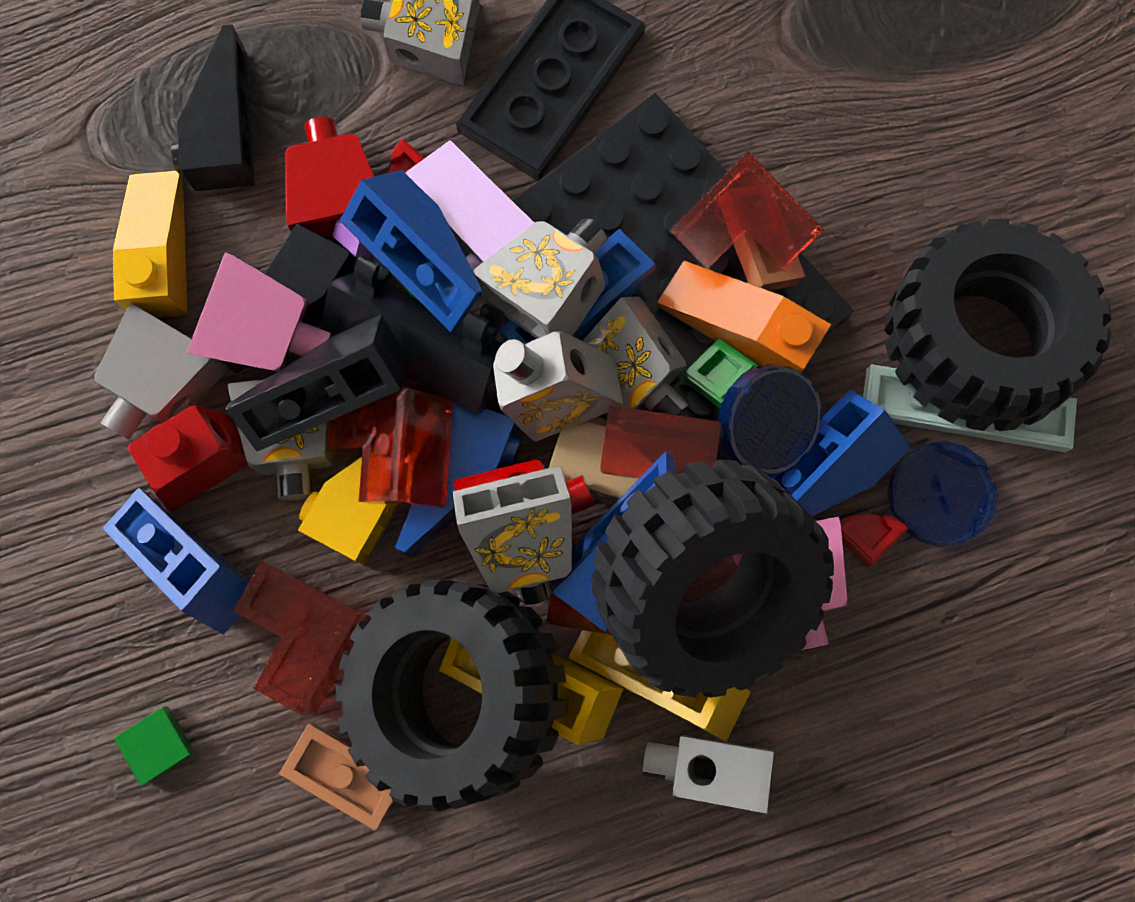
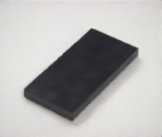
[456,0,645,181]

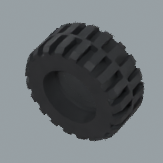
[884,219,1112,431]
[591,460,834,698]
[336,580,566,812]

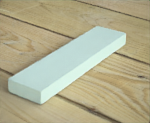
[863,364,1077,452]

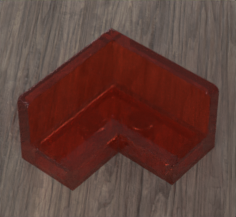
[670,151,824,269]
[327,388,454,508]
[600,405,721,479]
[233,561,370,716]

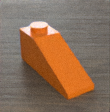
[656,261,831,384]

